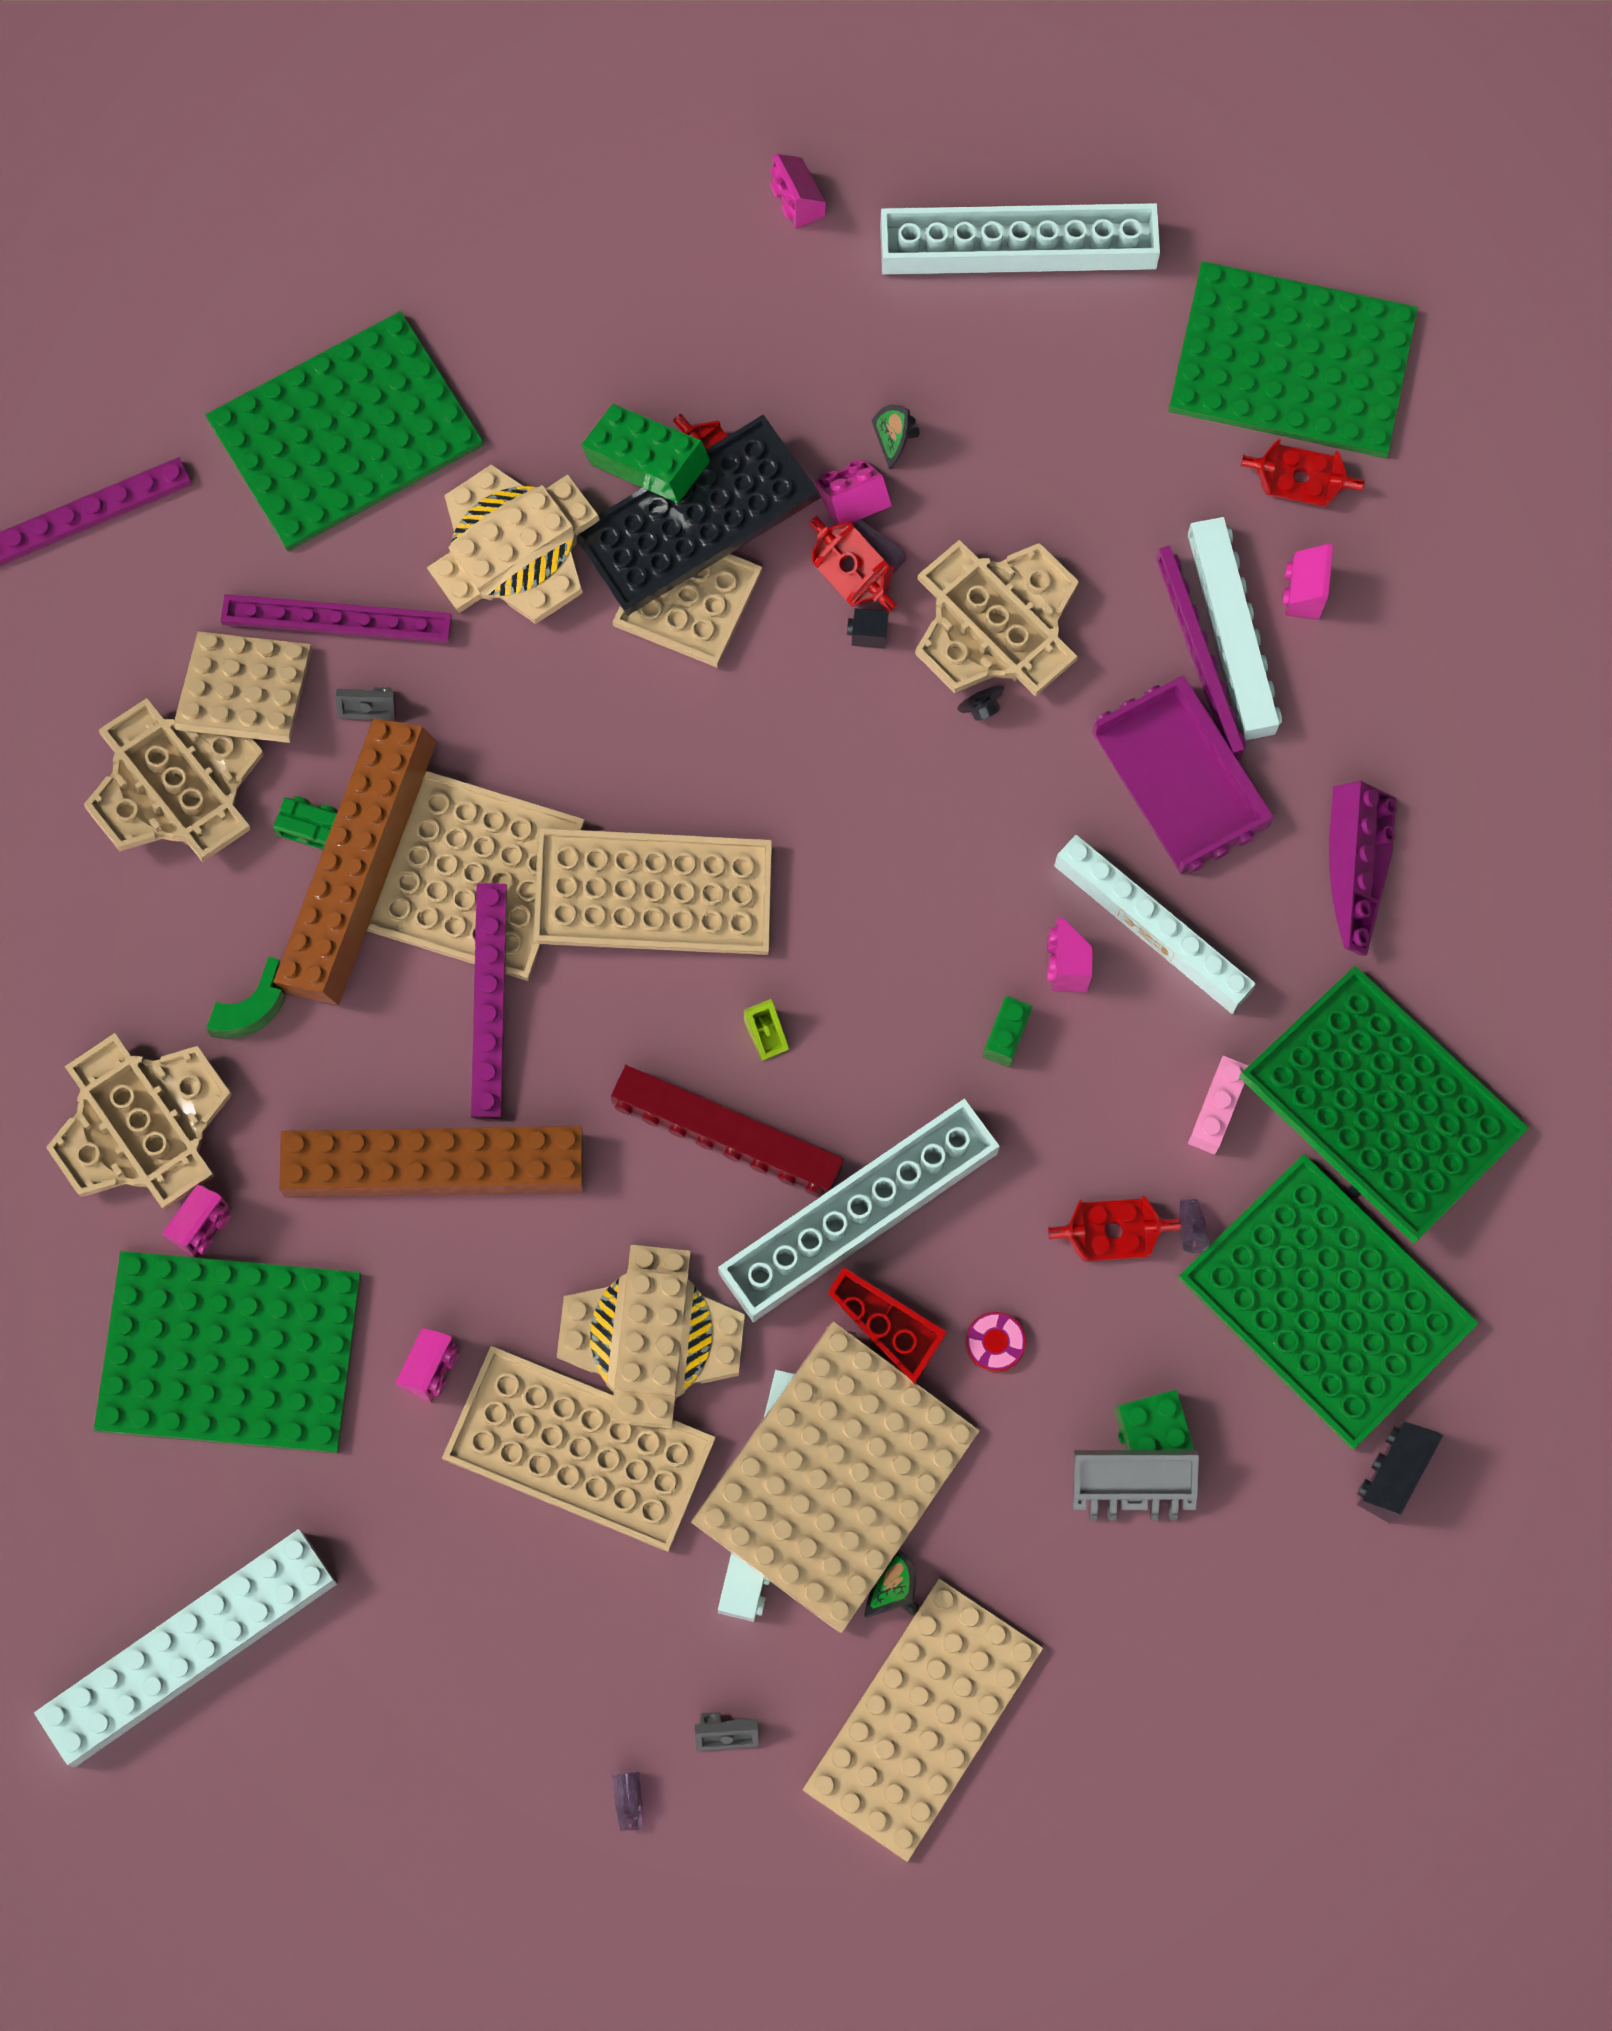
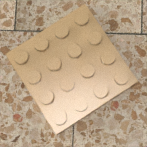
[613,554,762,668]
[174,631,312,743]

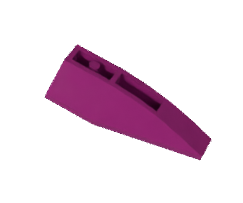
[1329,781,1397,956]

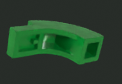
[206,956,286,1039]

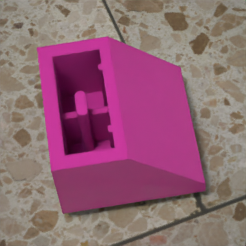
[770,154,826,229]
[814,460,892,524]
[1046,917,1092,992]
[162,1184,231,1258]
[395,1328,459,1403]

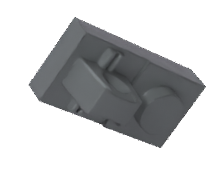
[335,687,396,720]
[695,1712,759,1751]

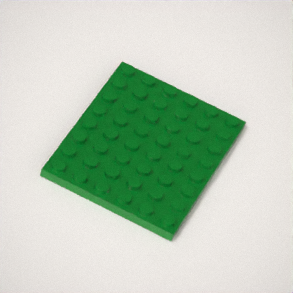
[1168,261,1418,459]
[205,311,484,552]
[1239,966,1529,1244]
[1178,1154,1479,1450]
[94,1251,361,1454]

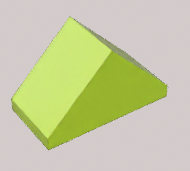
[744,999,789,1061]

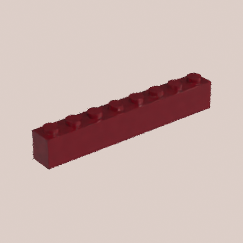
[611,1064,844,1198]

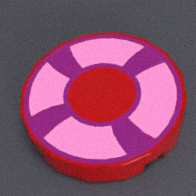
[965,1311,1026,1373]

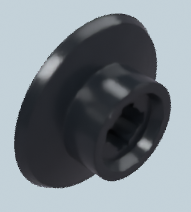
[957,686,1004,721]

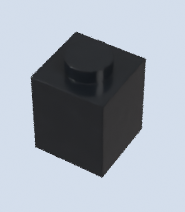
[847,608,889,649]

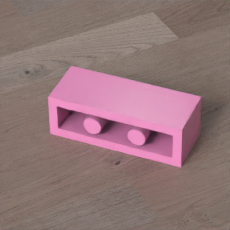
[1187,1056,1248,1155]

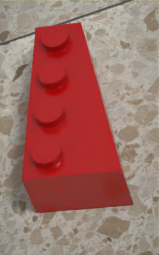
[827,1267,947,1384]

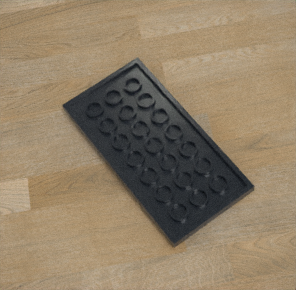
[576,414,821,616]

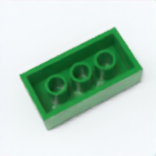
[581,403,710,503]

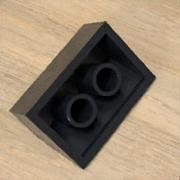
[1357,1422,1443,1523]

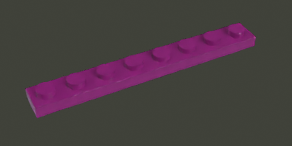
[0,457,192,565]
[1156,545,1246,760]
[221,594,452,644]
[471,883,507,1118]

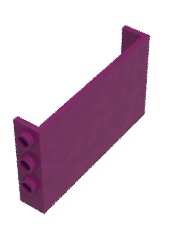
[1092,675,1273,874]

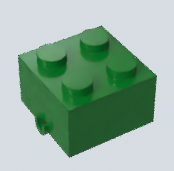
[1113,1389,1194,1450]

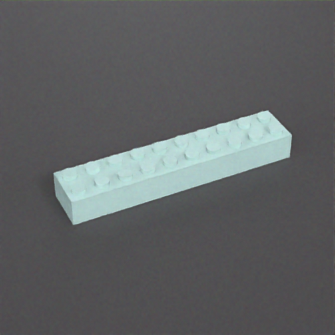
[880,203,1160,275]
[718,1098,1000,1323]
[34,1529,337,1767]

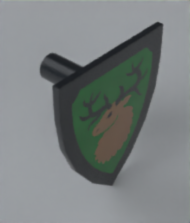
[871,404,920,469]
[864,1550,919,1618]

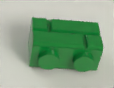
[273,796,338,850]
[983,996,1033,1067]

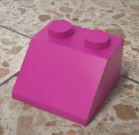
[1282,544,1333,620]

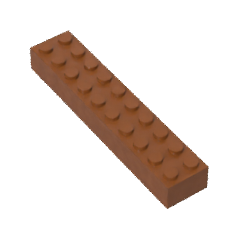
[273,718,437,1005]
[279,1126,583,1197]

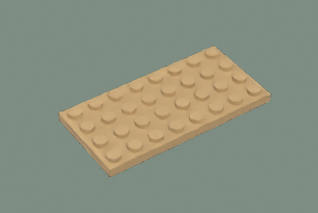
[533,828,772,955]
[442,1346,716,1553]
[802,1579,1043,1862]

